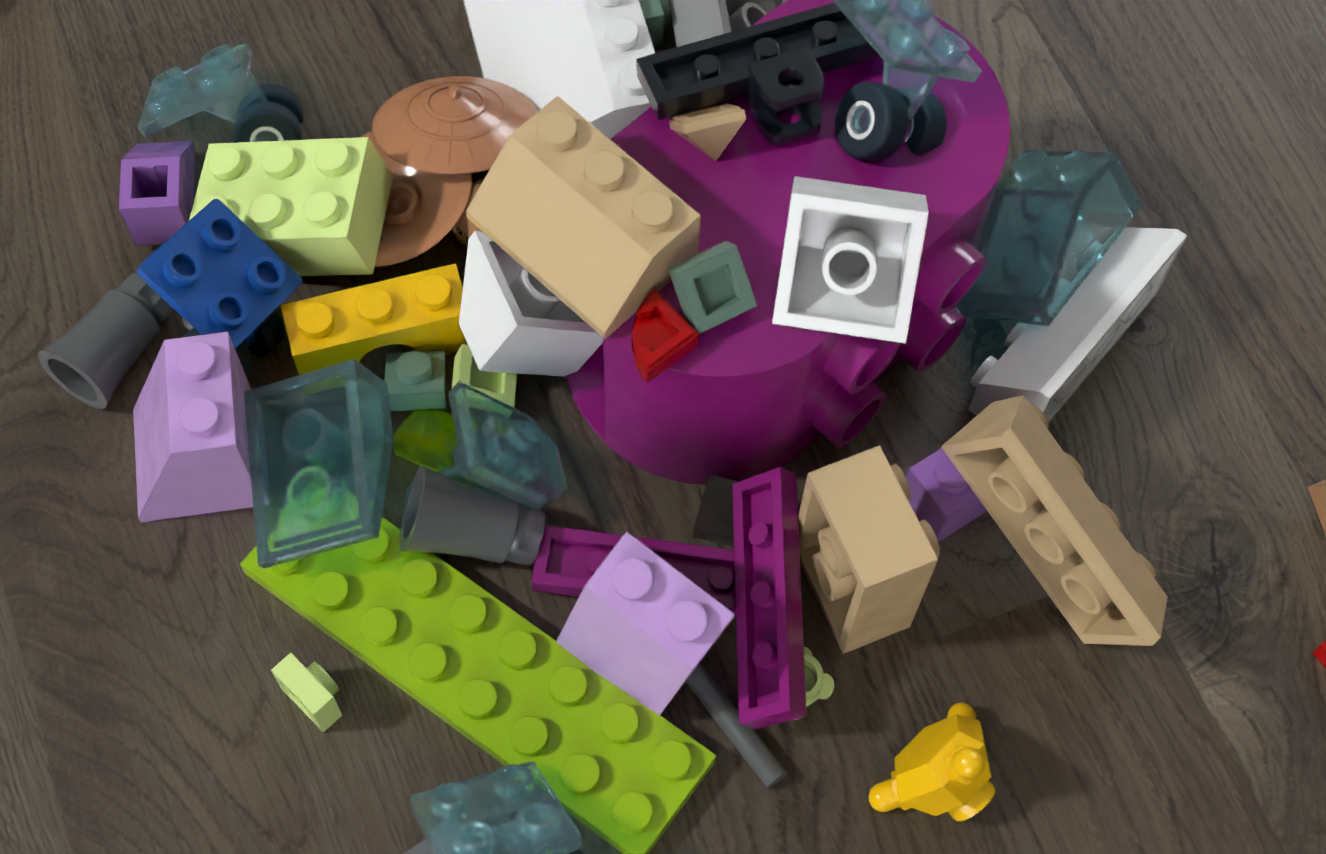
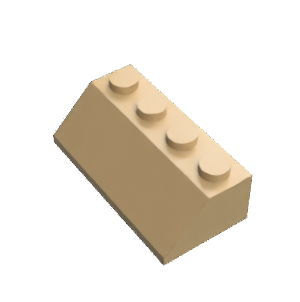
[941,395,1168,646]

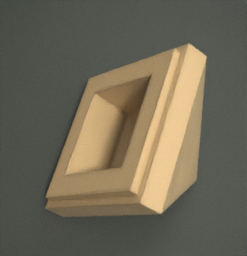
[669,103,746,162]

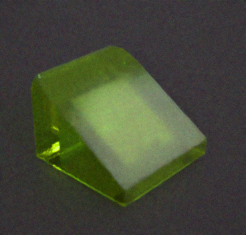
[392,409,476,477]

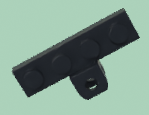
[636,0,896,145]

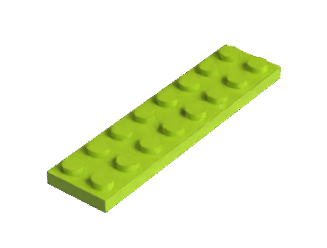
[240,473,717,854]

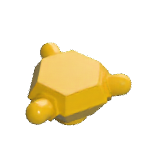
[868,702,995,822]

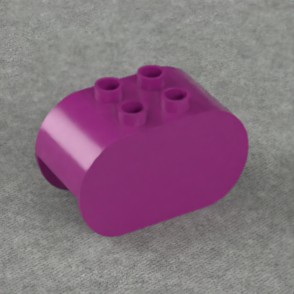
[565,0,1010,485]

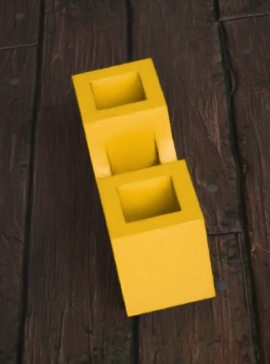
[281,263,468,388]

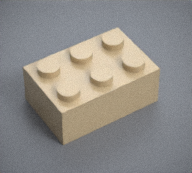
[798,446,940,654]

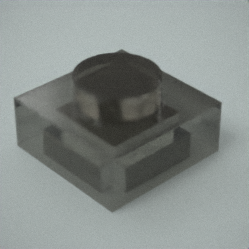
[693,475,739,548]

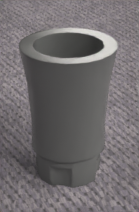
[38,273,173,409]
[400,466,545,565]

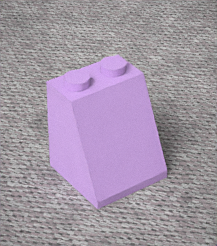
[133,332,263,523]
[556,532,735,716]

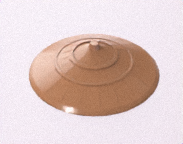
[372,76,538,174]
[360,131,472,267]

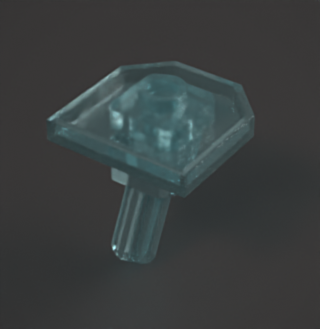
[406,381,568,511]

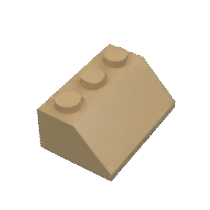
[466,96,701,339]

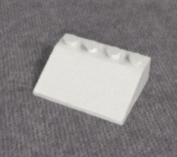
[463,0,655,139]

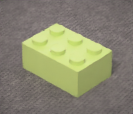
[189,137,393,276]

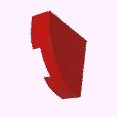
[631,289,699,383]

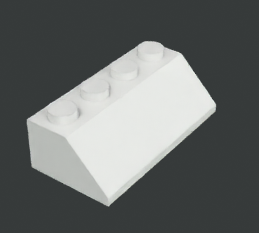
[968,227,1187,424]

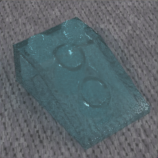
[956,150,1142,326]
[244,359,394,568]

